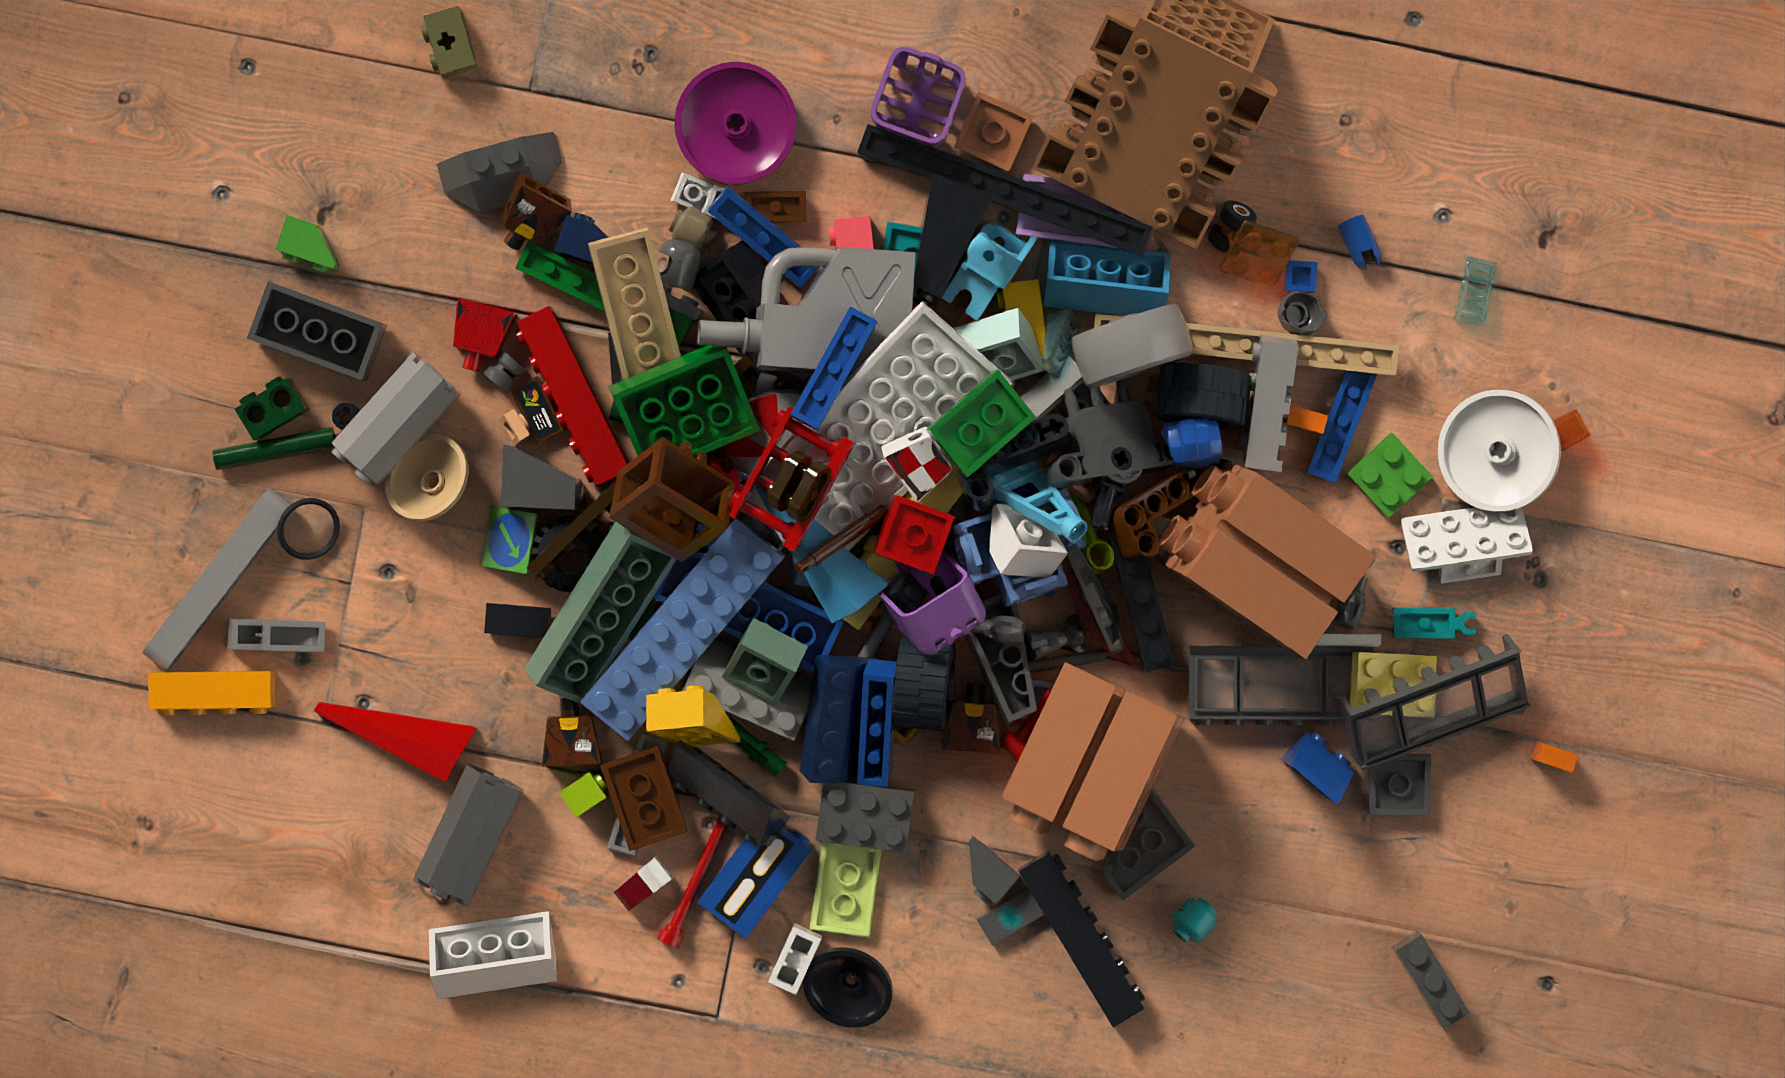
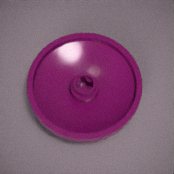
[675,62,797,185]

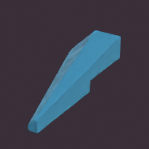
[755,485,888,623]

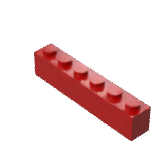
[515,306,628,486]

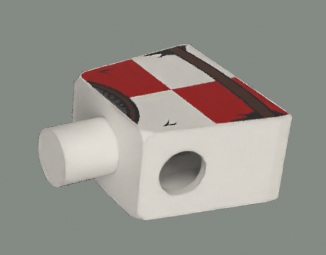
[881,427,953,502]

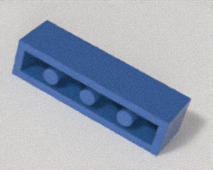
[857,659,896,787]

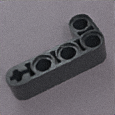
[955,414,1070,511]

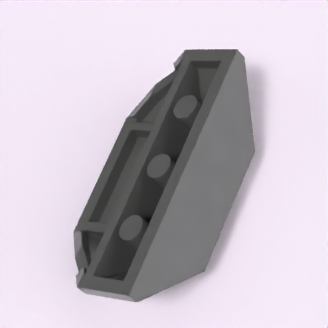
[437,132,562,214]

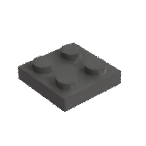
[1368,754,1431,816]

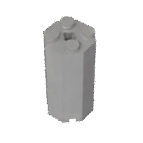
[331,352,461,484]

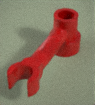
[1000,688,1052,763]

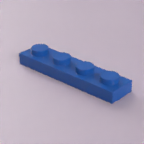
[708,186,819,288]
[790,306,878,431]
[1306,370,1377,483]

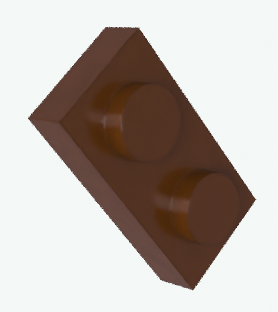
[745,191,806,223]

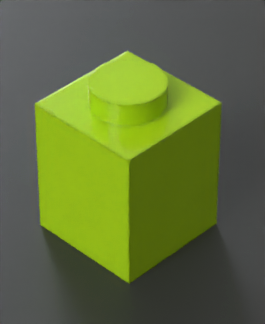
[559,770,608,818]

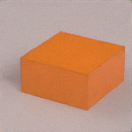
[1284,405,1328,435]
[1531,741,1579,773]

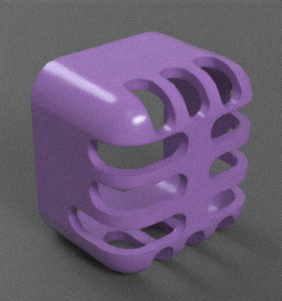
[871,47,966,148]
[879,550,986,656]

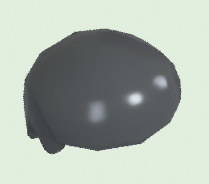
[1278,291,1327,336]

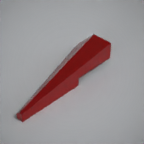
[314,702,477,783]

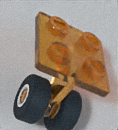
[1208,200,1299,287]

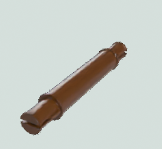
[794,504,887,575]

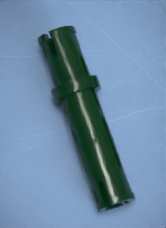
[726,713,787,778]

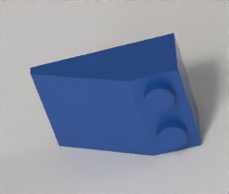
[1281,732,1354,804]

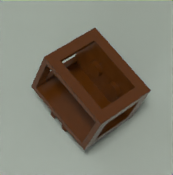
[609,437,735,562]

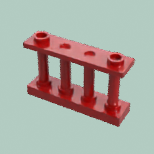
[728,406,856,552]

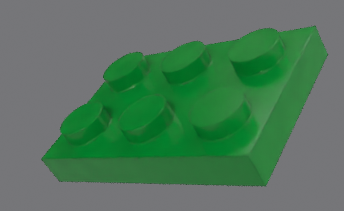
[926,370,1036,478]

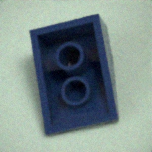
[555,212,609,265]

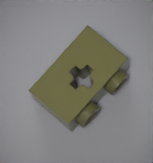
[421,6,478,78]

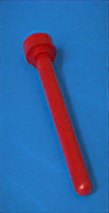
[657,813,728,949]

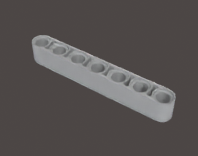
[143,487,291,672]

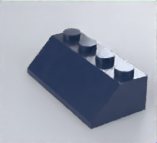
[799,655,875,784]

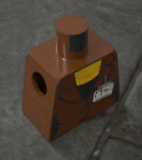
[502,173,572,250]
[942,683,1000,754]
[542,698,602,767]

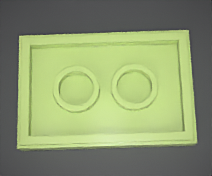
[810,841,882,938]

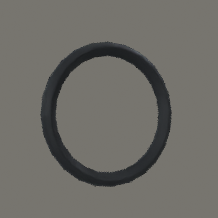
[277,498,340,560]

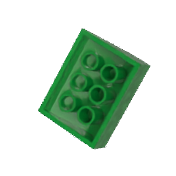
[608,345,760,456]

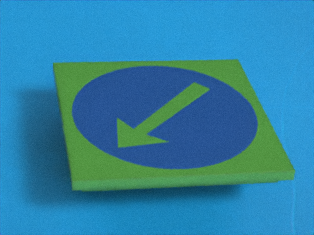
[482,506,538,574]

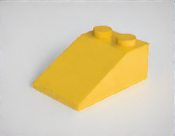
[646,686,740,747]

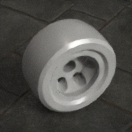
[1071,303,1193,388]

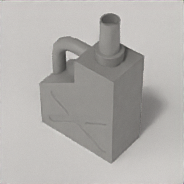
[697,247,916,376]

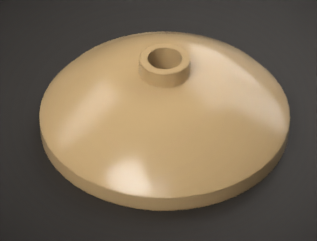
[385,434,469,521]

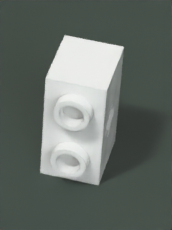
[768,923,822,995]

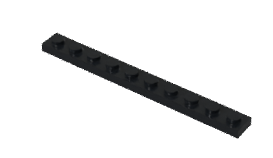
[857,124,1153,257]

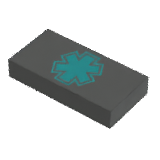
[977,888,1044,946]

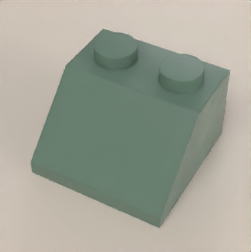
[722,618,808,705]

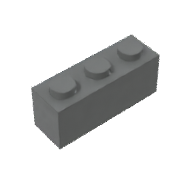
[1392,931,1470,1029]

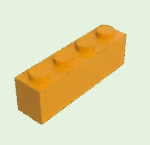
[148,670,276,715]

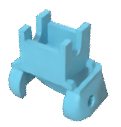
[941,221,1038,321]

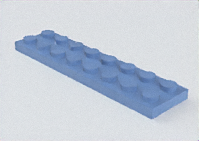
[580,518,784,741]

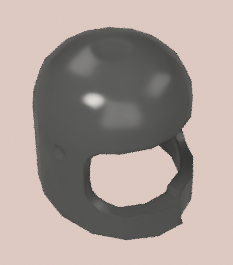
[659,239,701,289]

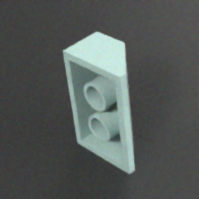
[953,308,1045,381]

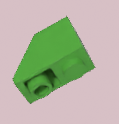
[275,215,339,274]

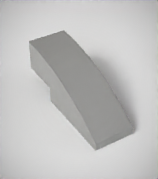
[227,618,325,652]

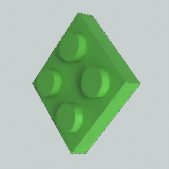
[1346,432,1433,518]

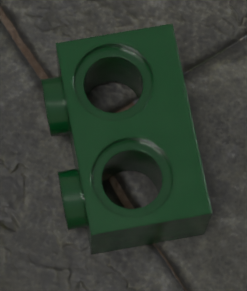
[235,376,310,441]

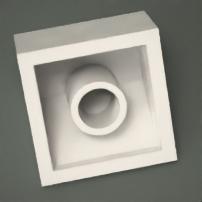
[989,504,1068,578]

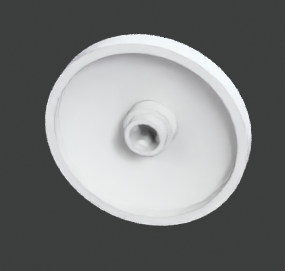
[1438,390,1561,512]

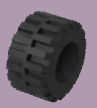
[531,516,606,592]

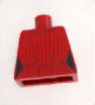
[453,297,517,373]

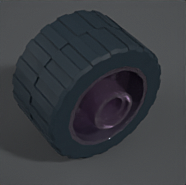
[1155,362,1251,430]
[892,636,956,731]

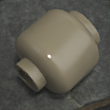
[669,207,716,250]

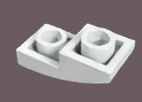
[670,173,742,219]

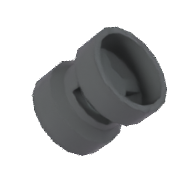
[484,350,526,393]

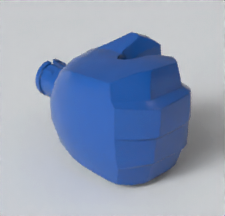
[1160,418,1222,470]

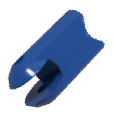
[1338,214,1381,270]

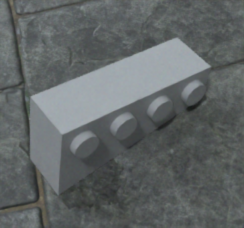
[1238,335,1299,472]

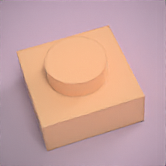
[499,409,530,446]

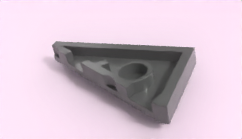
[1065,543,1124,654]

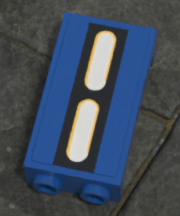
[697,827,812,938]

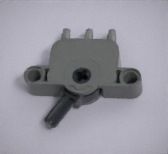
[1043,380,1175,531]

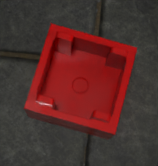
[872,495,955,575]

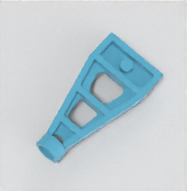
[984,461,1088,542]

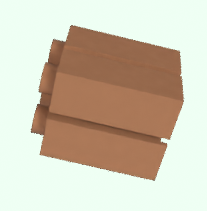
[1158,461,1376,659]
[1001,662,1185,861]

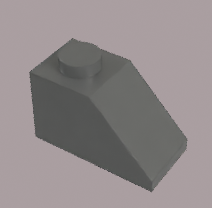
[969,835,1020,904]

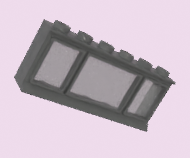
[1339,634,1530,771]
[1187,645,1373,726]

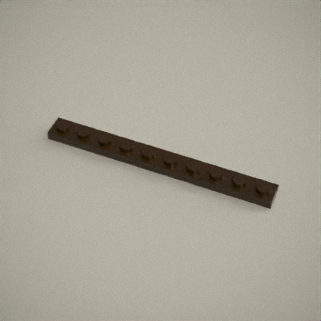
[526,355,753,580]

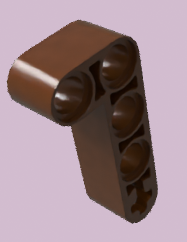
[1109,467,1208,562]

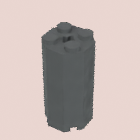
[413,764,524,906]

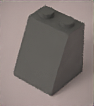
[501,445,586,510]

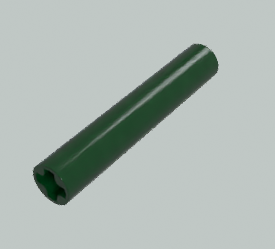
[213,427,336,470]

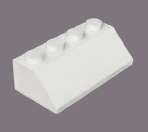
[429,911,557,999]

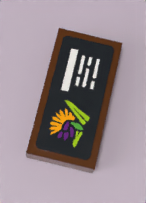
[510,376,564,444]

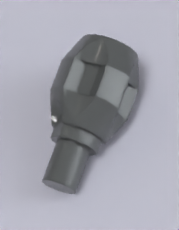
[1335,576,1368,630]
[970,615,1026,645]

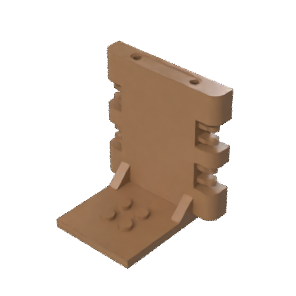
[1032,0,1278,249]

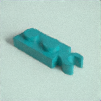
[1392,608,1476,639]

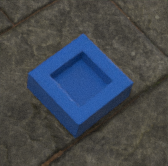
[1284,260,1318,293]

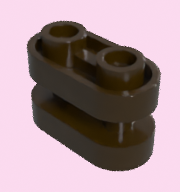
[767,451,831,523]

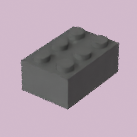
[816,781,914,853]

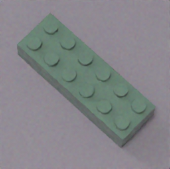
[524,522,677,705]

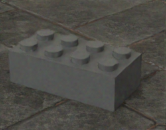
[247,281,387,382]

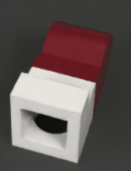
[613,855,673,911]

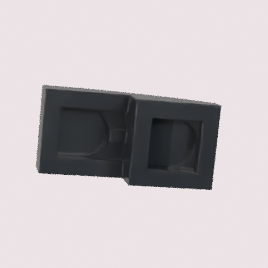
[484,603,552,638]

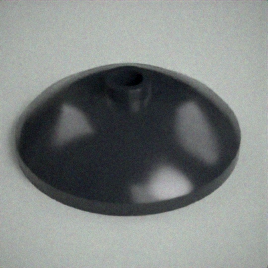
[803,947,893,1028]

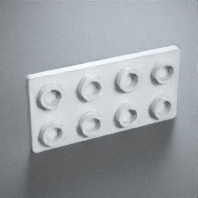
[1401,507,1533,584]

